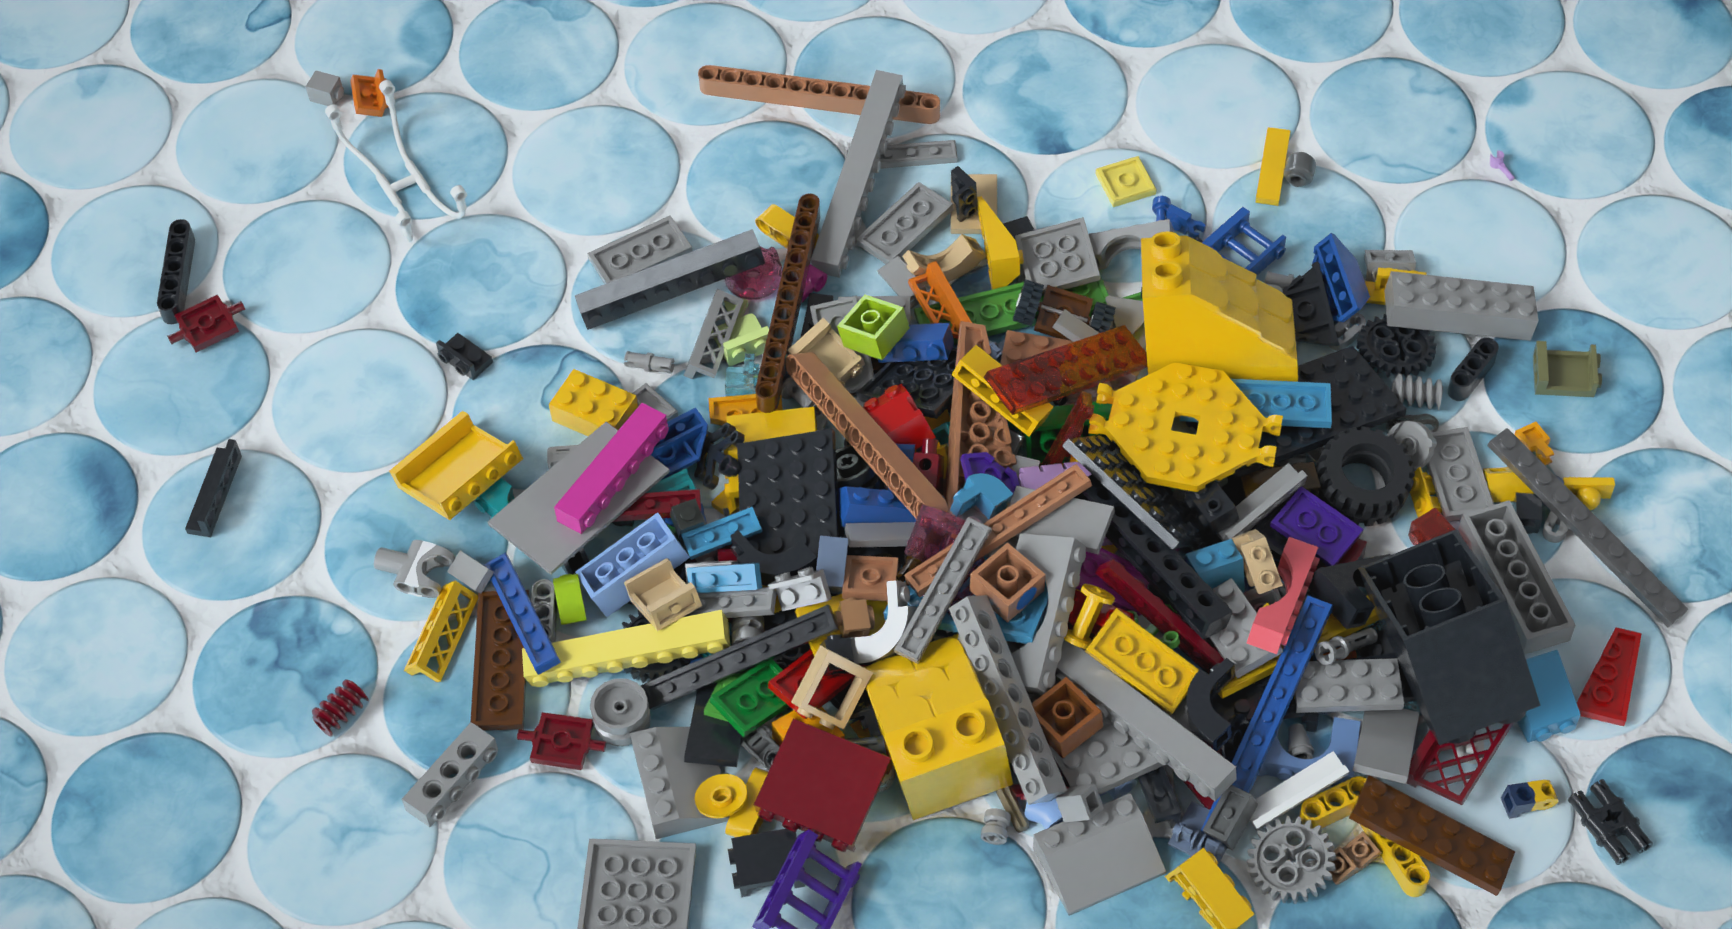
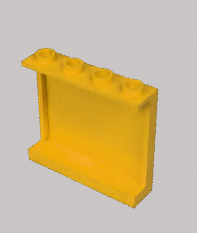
[723,407,817,508]
[389,411,523,520]

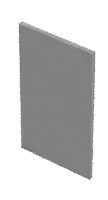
[488,422,670,575]

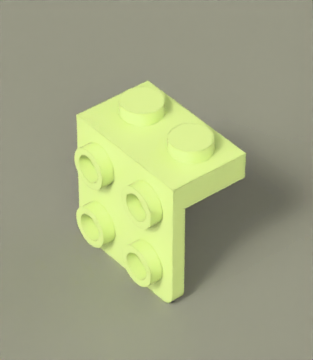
[711,314,769,367]

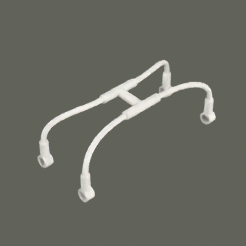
[325,80,467,242]

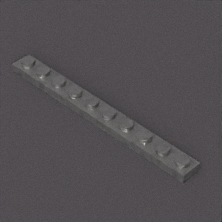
[1487,428,1688,627]

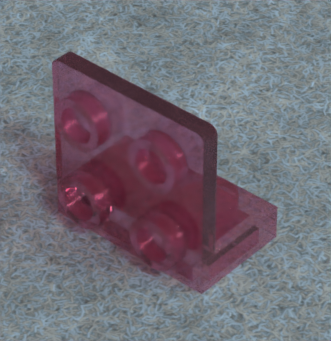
[905,504,966,562]

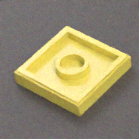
[1095,156,1156,207]

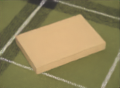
[951,174,997,234]

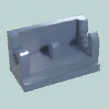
[816,536,848,595]

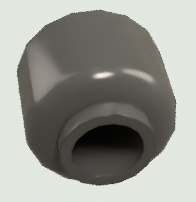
[1283,152,1316,187]

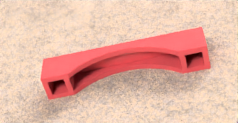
[1247,537,1320,654]

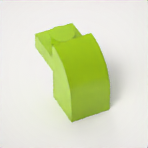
[553,574,587,625]

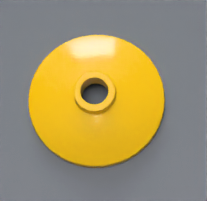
[695,774,748,818]

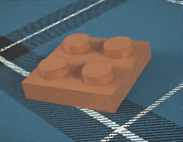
[842,555,898,601]

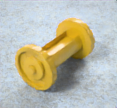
[1064,584,1115,649]

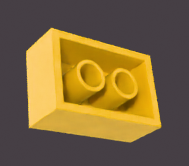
[549,369,638,436]

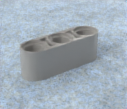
[531,579,557,643]

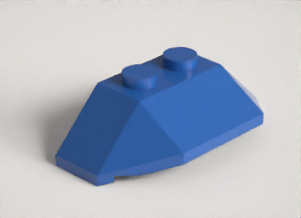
[1312,233,1370,323]
[651,407,708,480]

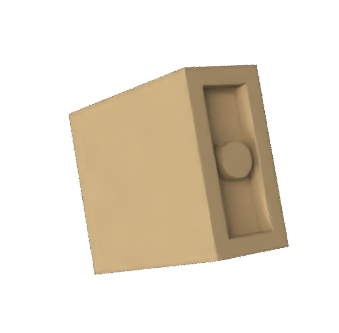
[788,318,865,387]
[1231,529,1283,594]
[624,558,702,631]

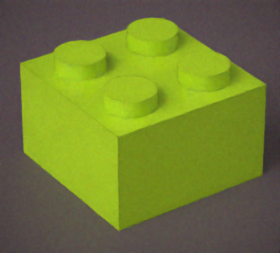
[837,294,910,360]

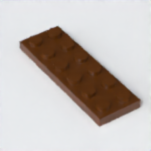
[470,590,530,730]
[1349,775,1515,896]

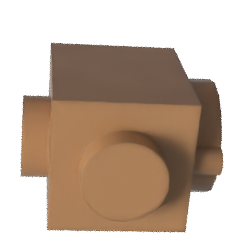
[834,597,875,638]

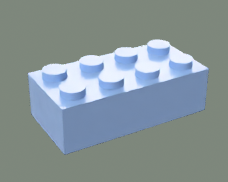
[576,513,690,617]

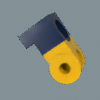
[1501,780,1559,819]

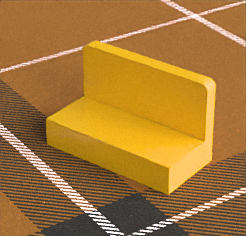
[1483,467,1535,503]

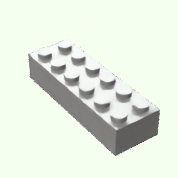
[1384,271,1539,341]
[1458,500,1576,655]

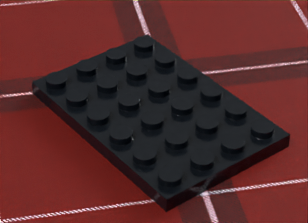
[1062,434,1213,550]

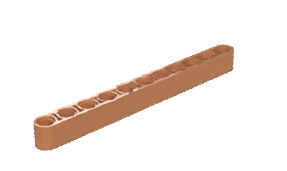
[698,65,940,124]
[785,352,948,522]

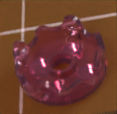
[724,246,782,300]

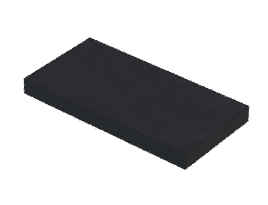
[684,682,743,767]

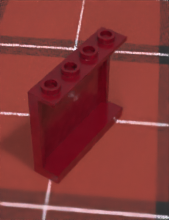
[753,718,893,852]

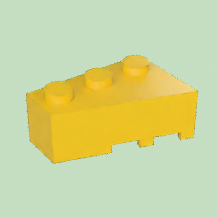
[1164,848,1254,929]

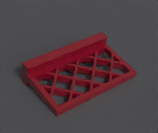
[1406,723,1514,805]

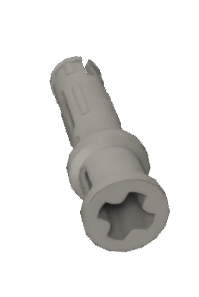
[1315,627,1378,665]

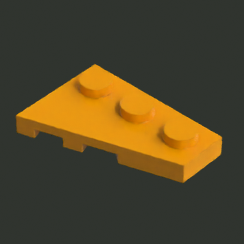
[708,394,783,426]

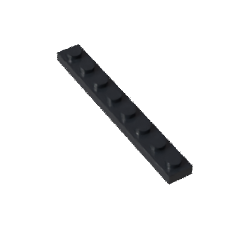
[641,605,840,710]

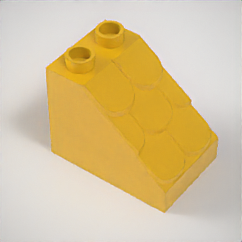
[1141,231,1298,382]
[864,634,1013,820]

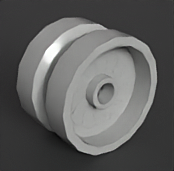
[590,679,651,746]

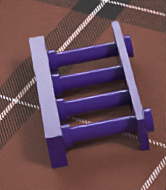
[752,829,862,929]

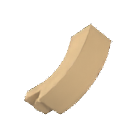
[902,234,987,286]

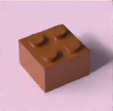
[1032,677,1103,758]

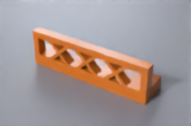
[908,261,972,349]

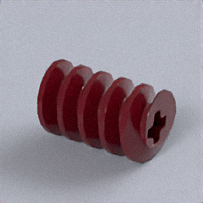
[312,679,369,737]

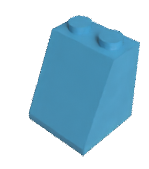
[1184,539,1245,593]
[1517,650,1581,743]

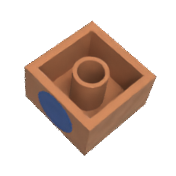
[970,542,1046,623]

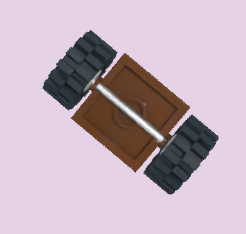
[1013,279,1116,340]

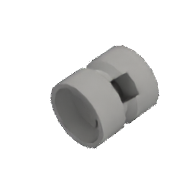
[731,616,765,646]

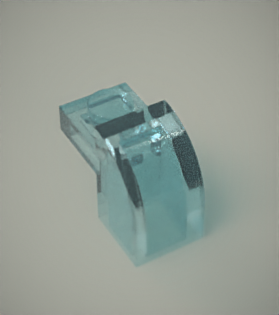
[725,353,760,396]

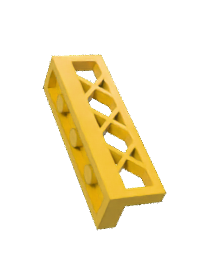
[404,581,478,682]

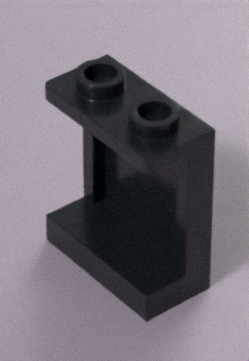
[728,828,805,897]

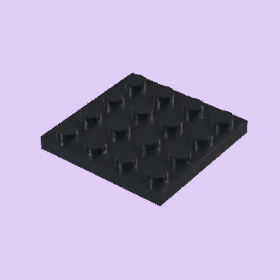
[856,348,957,419]

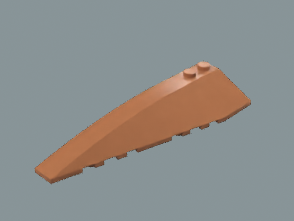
[943,321,1018,546]

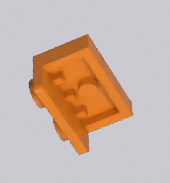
[350,69,389,117]

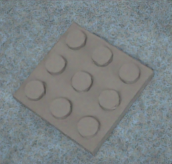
[1015,217,1101,296]

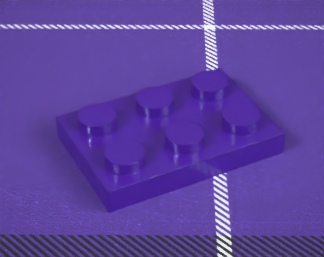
[1270,486,1364,566]

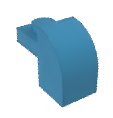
[950,473,1013,520]

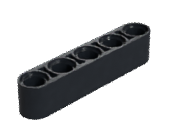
[157,219,195,325]

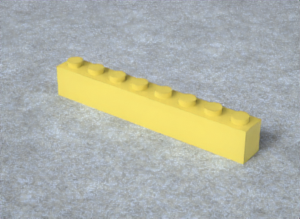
[522,610,731,687]

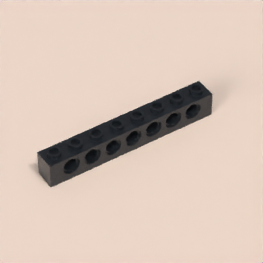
[1074,474,1233,640]

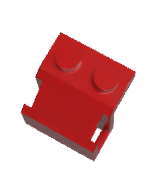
[863,384,936,450]

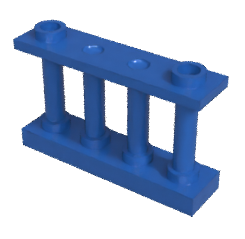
[1202,207,1286,275]

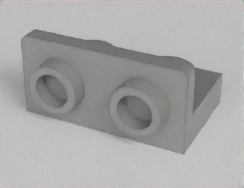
[1364,250,1416,282]
[768,567,832,611]

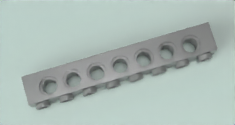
[949,595,1067,805]

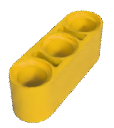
[755,204,819,250]
[725,767,768,837]

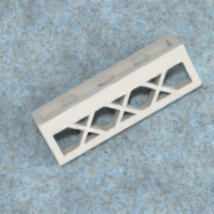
[1250,751,1349,831]

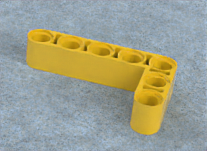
[1299,776,1430,897]

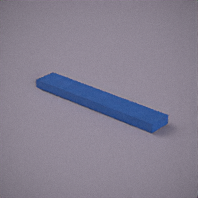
[484,552,561,675]

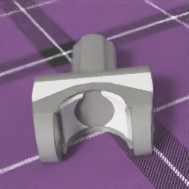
[374,540,455,598]

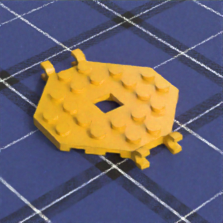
[1088,362,1283,492]

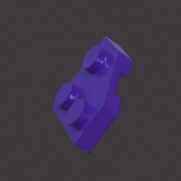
[960,452,1020,494]

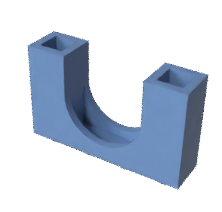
[1258,717,1361,787]

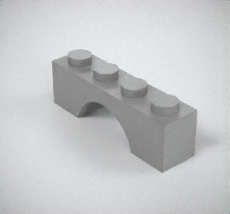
[1089,219,1175,270]

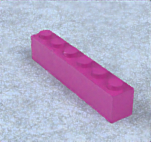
[554,403,669,534]

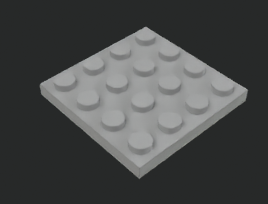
[577,839,697,929]

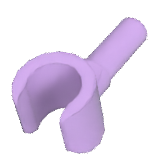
[1490,150,1515,181]

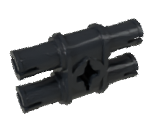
[1568,779,1653,865]

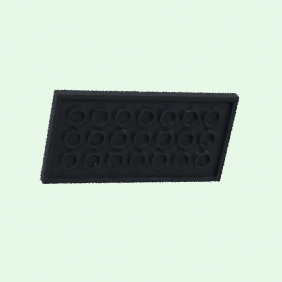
[1191,346,1407,479]
[737,428,840,631]

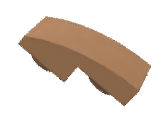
[1328,831,1382,885]

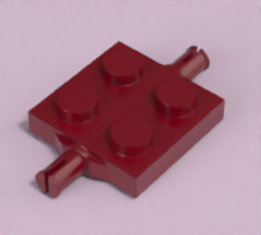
[167,294,245,353]
[517,712,607,770]

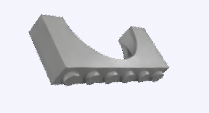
[1011,533,1086,695]

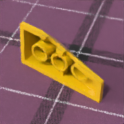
[977,196,1024,289]

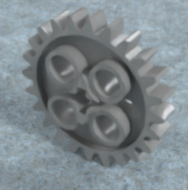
[1247,816,1336,904]

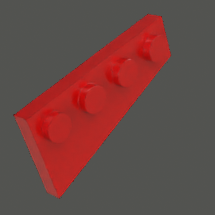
[1576,627,1642,726]

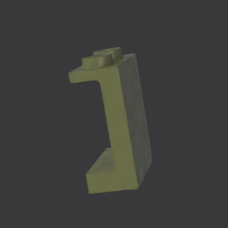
[1533,341,1602,397]

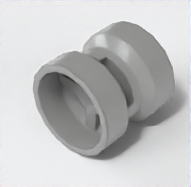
[981,808,1011,845]

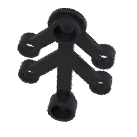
[694,423,745,490]

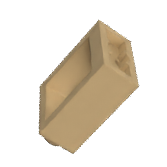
[791,645,873,730]

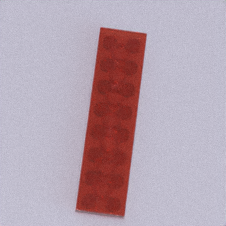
[984,325,1148,415]

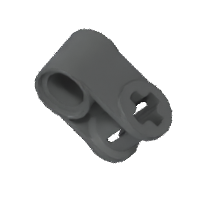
[741,726,780,770]

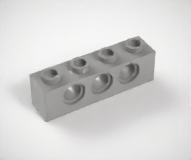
[402,722,498,827]

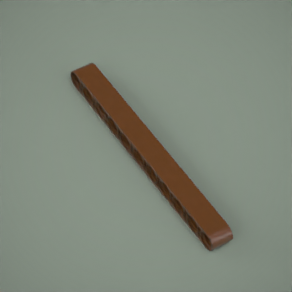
[755,193,821,413]

